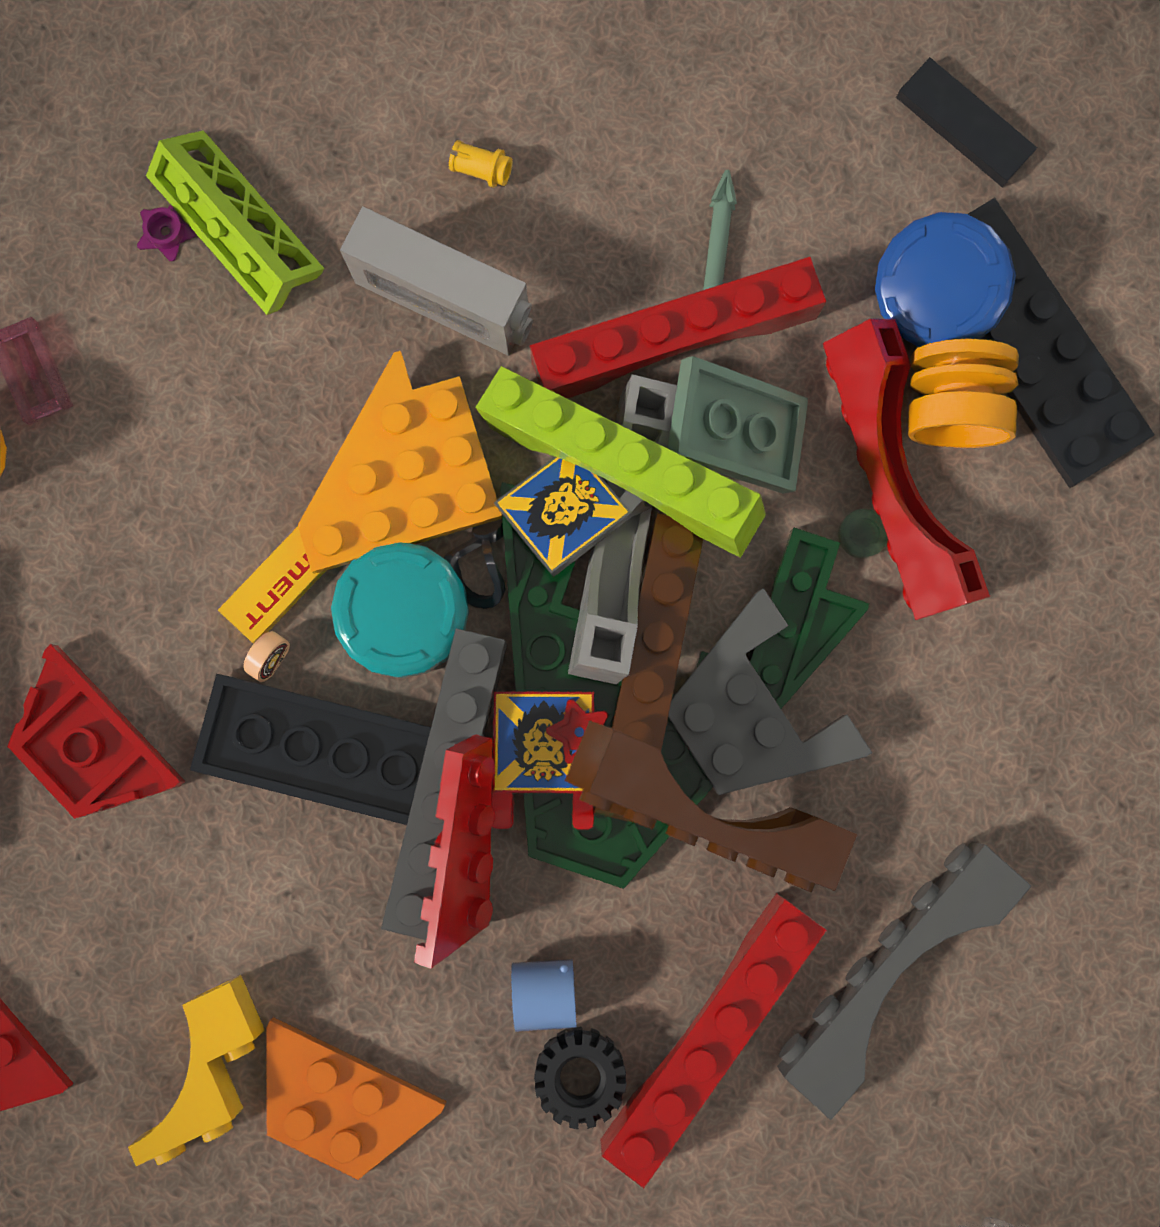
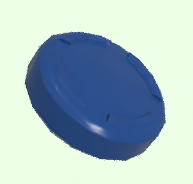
[875,212,1016,347]

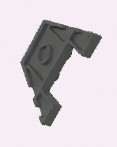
[668,588,872,795]

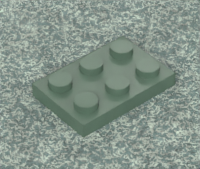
[668,356,809,494]

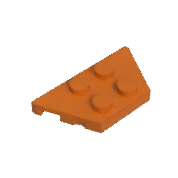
[266,1017,447,1180]

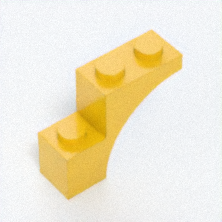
[128,975,265,1166]

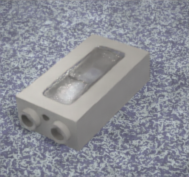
[340,206,533,356]

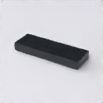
[896,57,1038,188]

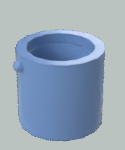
[511,959,577,1032]

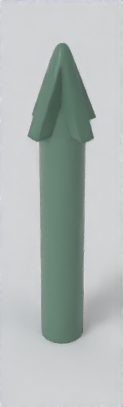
[703,169,737,290]

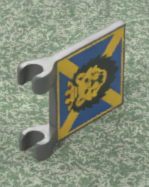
[494,457,653,577]

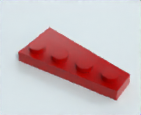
[414,734,495,968]

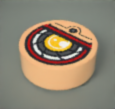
[244,631,290,682]

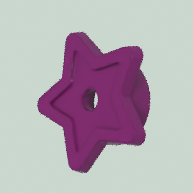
[137,205,197,262]

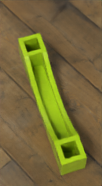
[475,366,766,558]

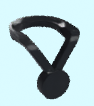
[444,519,506,609]

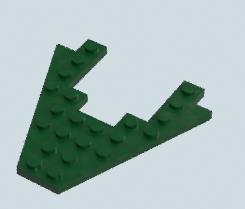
[500,477,870,889]

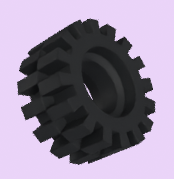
[534,1027,627,1129]

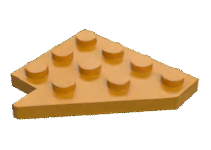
[298,351,502,574]

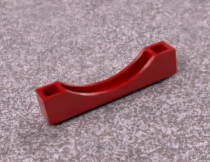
[530,257,826,398]
[822,318,990,620]
[600,893,827,1188]

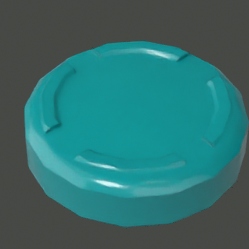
[331,542,469,678]

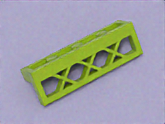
[146,130,324,315]

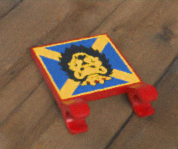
[491,692,594,829]

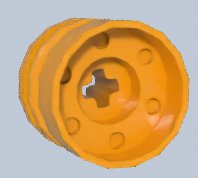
[908,339,1019,448]

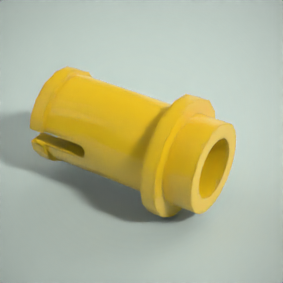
[449,140,513,188]

